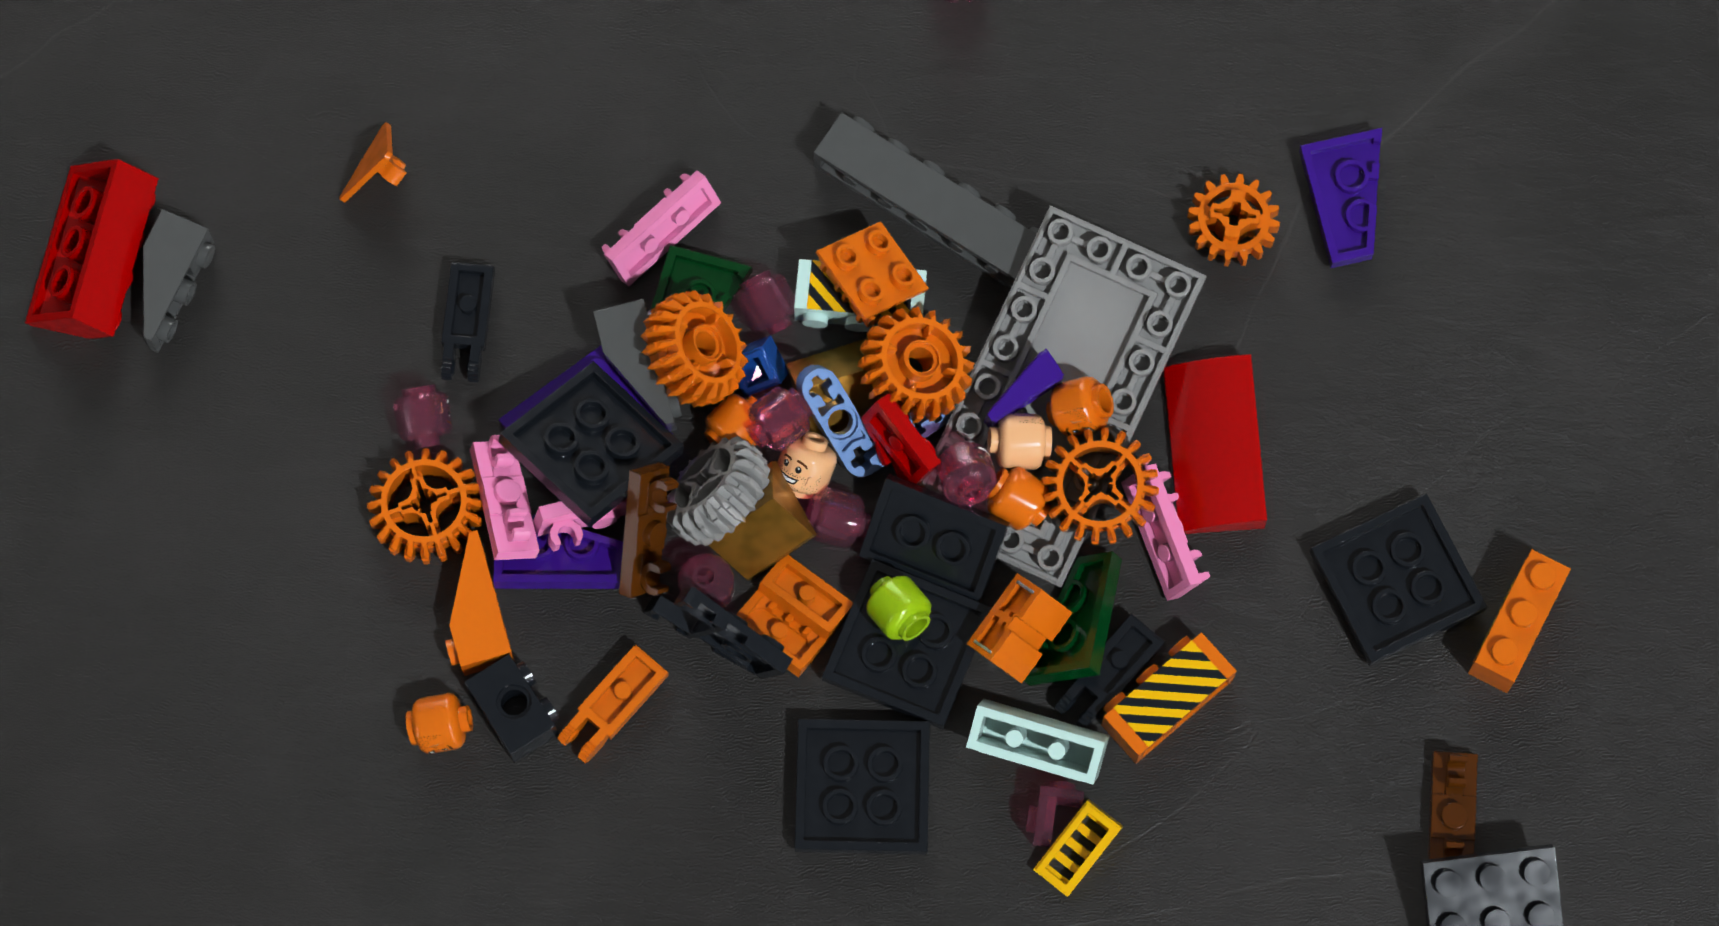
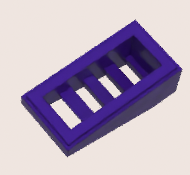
[984,348,1064,428]

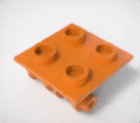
[815,221,929,327]

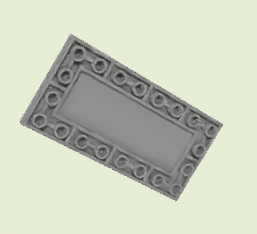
[919,205,1207,589]

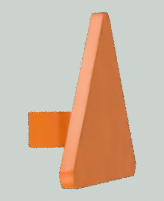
[339,122,407,203]

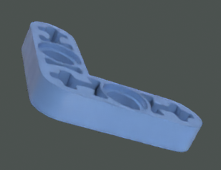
[796,365,951,477]

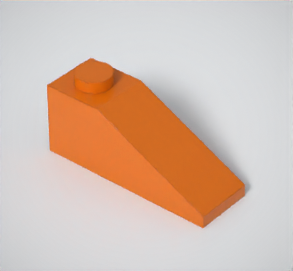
[445,530,515,676]

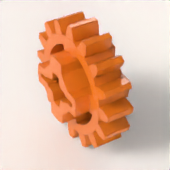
[1187,174,1280,267]

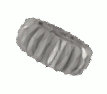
[666,436,771,546]

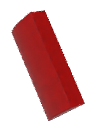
[1163,354,1267,534]

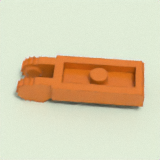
[557,644,669,763]

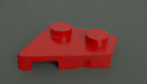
[861,393,941,485]

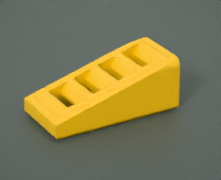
[1033,799,1123,897]

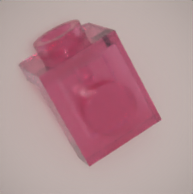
[1026,781,1084,848]

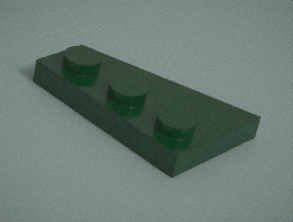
[651,245,752,312]
[1024,551,1122,686]

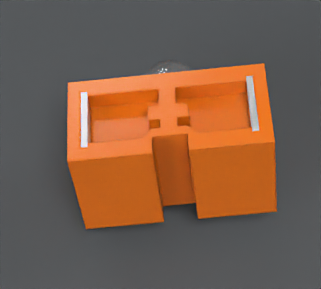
[967,573,1073,684]

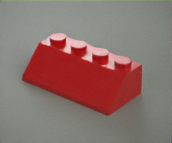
[25,159,159,339]

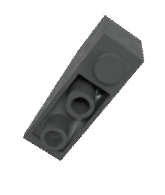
[143,209,215,353]
[593,299,682,432]

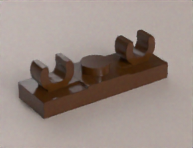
[619,462,679,598]
[1428,751,1478,859]

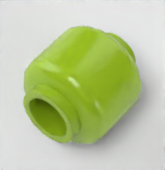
[867,576,931,641]

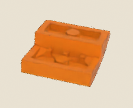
[736,555,854,678]

